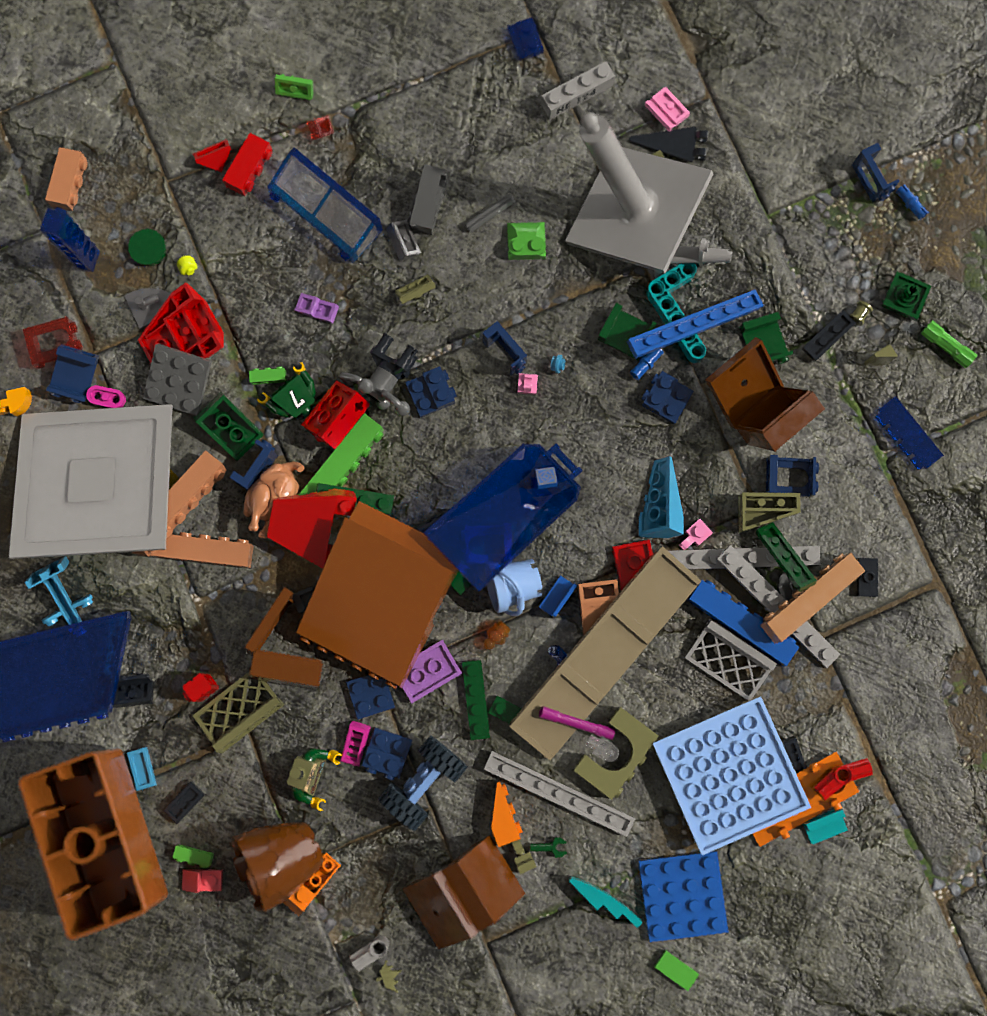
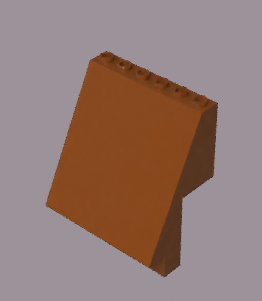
[296,501,465,689]

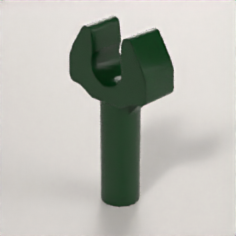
[530,837,567,858]

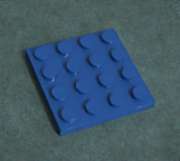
[638,851,728,942]

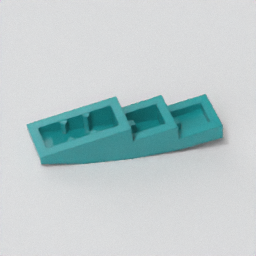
[568,876,643,928]

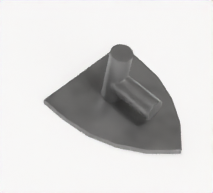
[124,288,171,329]

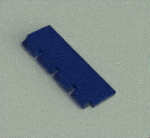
[875,396,944,470]

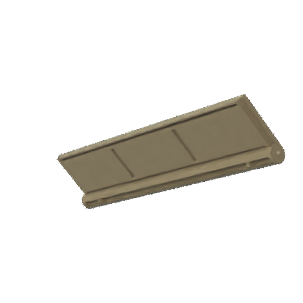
[509,546,701,761]

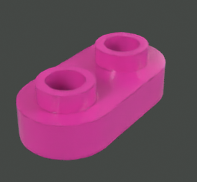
[86,385,126,408]

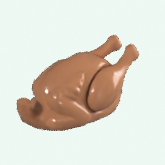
[243,461,304,539]

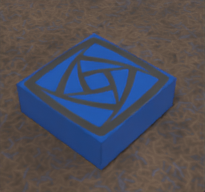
[535,467,557,489]

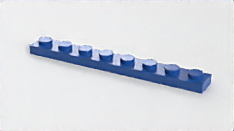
[627,290,764,359]

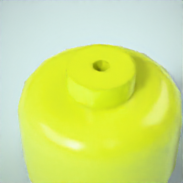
[177,256,198,275]

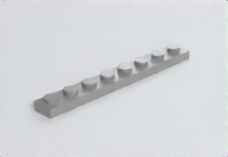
[716,545,840,668]
[669,546,821,570]
[484,751,635,837]

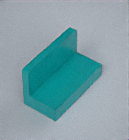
[803,809,848,844]

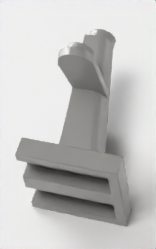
[654,238,732,278]

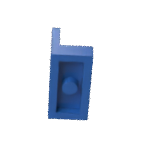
[539,576,577,618]

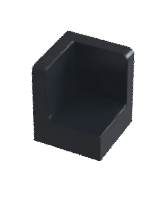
[292,586,315,614]

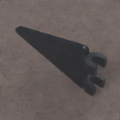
[629,127,708,163]

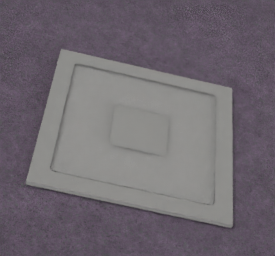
[9,404,173,559]

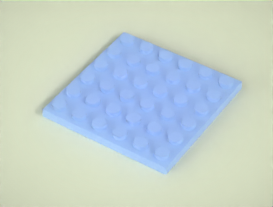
[653,697,811,855]

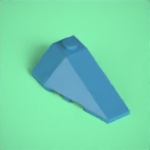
[639,456,684,538]

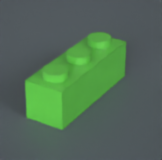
[249,367,287,385]
[173,844,214,868]

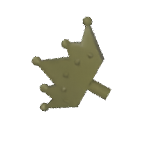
[376,960,401,993]

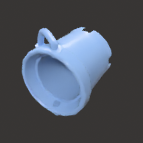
[484,559,542,616]

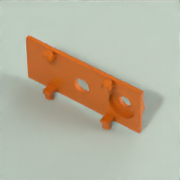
[752,752,859,847]

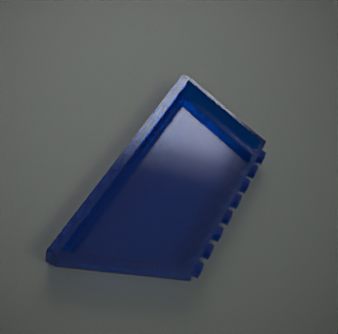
[0,611,132,742]

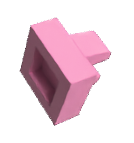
[518,373,538,395]

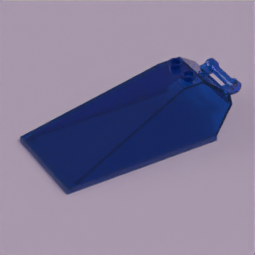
[424,443,583,592]

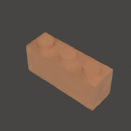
[45,147,87,211]

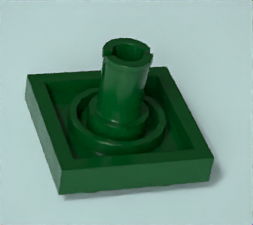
[881,271,932,321]

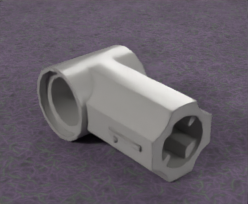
[350,935,389,971]

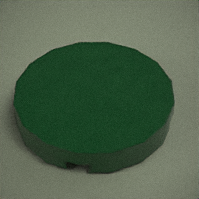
[128,229,167,266]

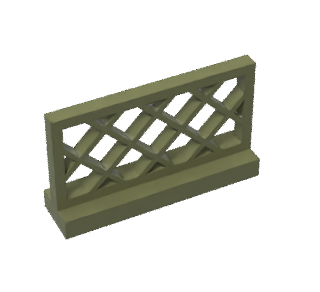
[193,670,284,754]

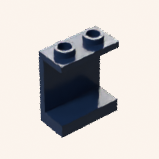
[46,344,99,403]

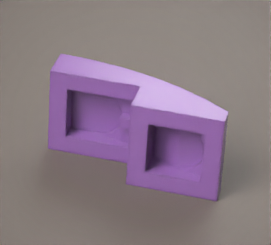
[295,293,339,324]

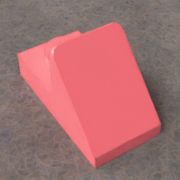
[182,869,223,893]

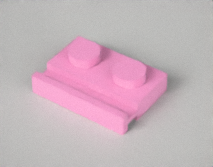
[645,87,690,131]

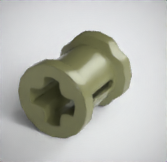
[849,301,873,326]

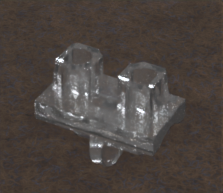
[586,735,619,762]

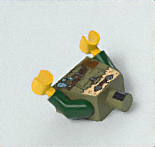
[287,748,342,811]

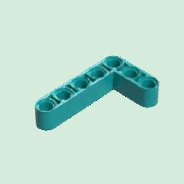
[646,263,706,363]

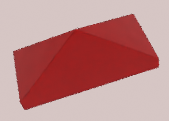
[193,139,231,172]

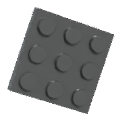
[143,344,212,415]

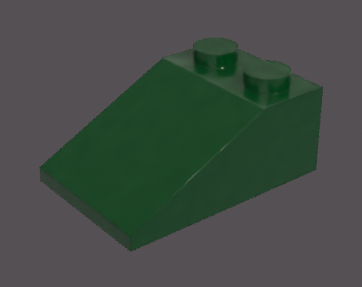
[194,392,264,461]

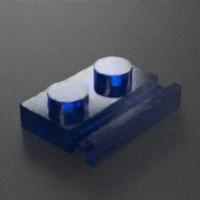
[507,17,544,61]

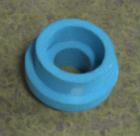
[551,355,565,374]

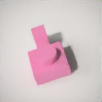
[679,519,713,550]

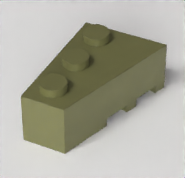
[738,492,801,533]

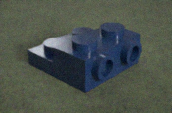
[405,366,457,418]
[641,371,694,425]
[362,727,412,780]

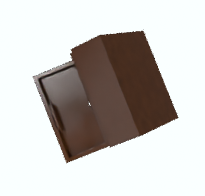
[705,337,825,451]
[245,587,323,690]
[403,835,525,950]

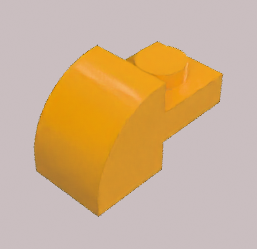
[0,387,32,417]

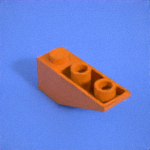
[491,781,523,847]
[284,853,341,916]

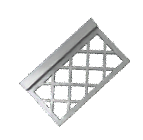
[685,619,777,701]

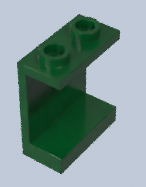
[598,303,656,360]
[739,312,794,364]

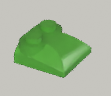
[507,222,546,260]

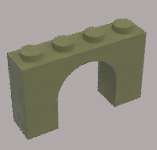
[573,707,658,800]

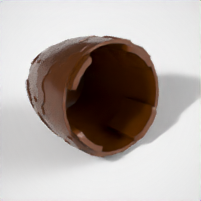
[229,822,323,913]

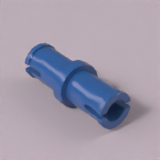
[895,184,929,220]
[630,349,664,380]

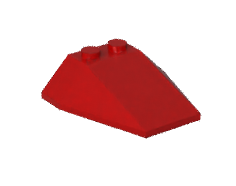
[138,283,224,363]

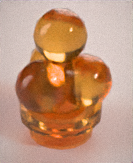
[483,620,511,650]

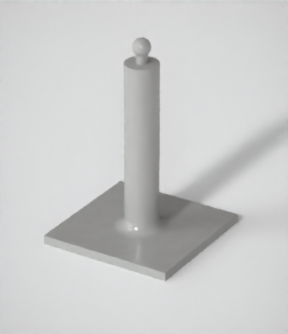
[565,113,713,274]

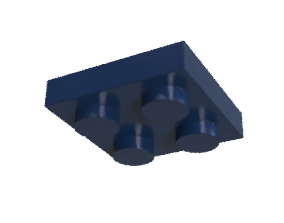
[346,675,395,719]

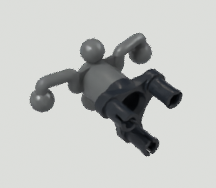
[339,333,418,416]

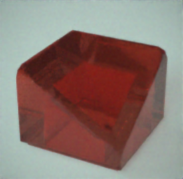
[307,115,334,140]

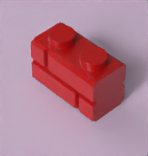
[183,673,219,702]

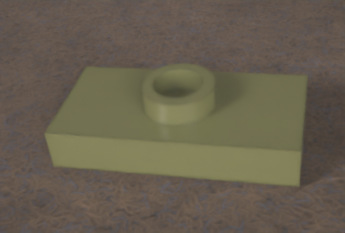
[395,275,436,304]

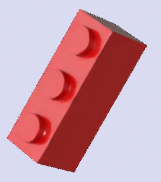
[222,133,272,196]

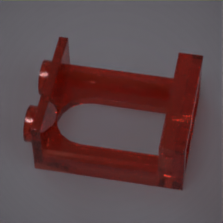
[23,317,83,369]

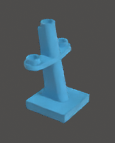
[25,556,93,637]

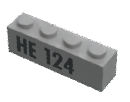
[541,61,615,120]

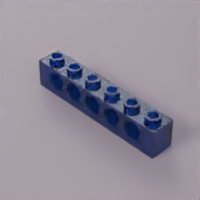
[40,207,100,272]

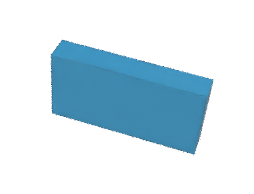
[127,747,157,791]

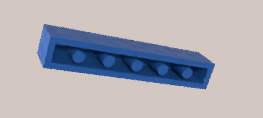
[687,580,799,667]

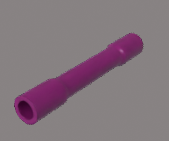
[539,706,615,740]

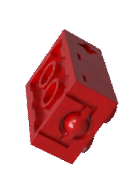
[301,380,370,449]

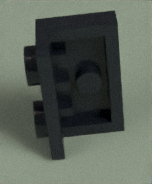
[110,673,154,708]

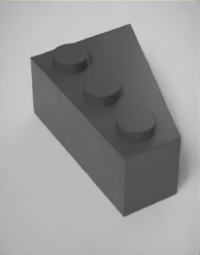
[408,164,447,235]

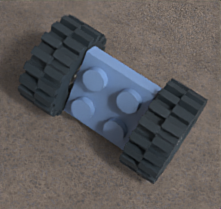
[378,735,468,831]

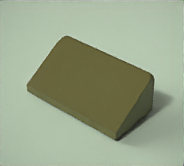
[864,345,898,366]

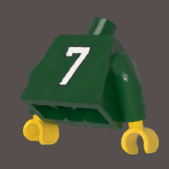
[257,362,316,419]

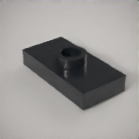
[857,558,878,597]
[781,736,807,774]
[163,781,206,824]

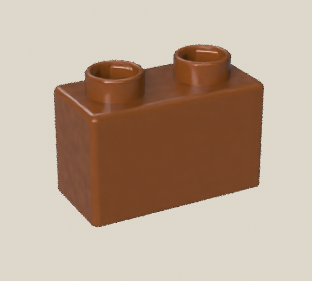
[19,748,168,940]

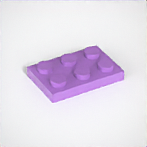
[402,640,462,703]

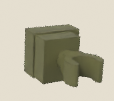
[512,840,537,874]

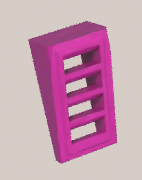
[340,721,371,767]

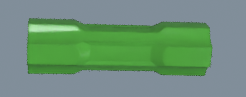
[921,320,977,368]

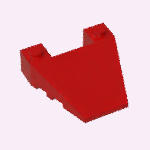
[267,488,357,569]

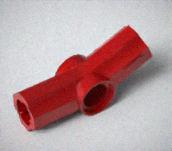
[813,758,873,801]

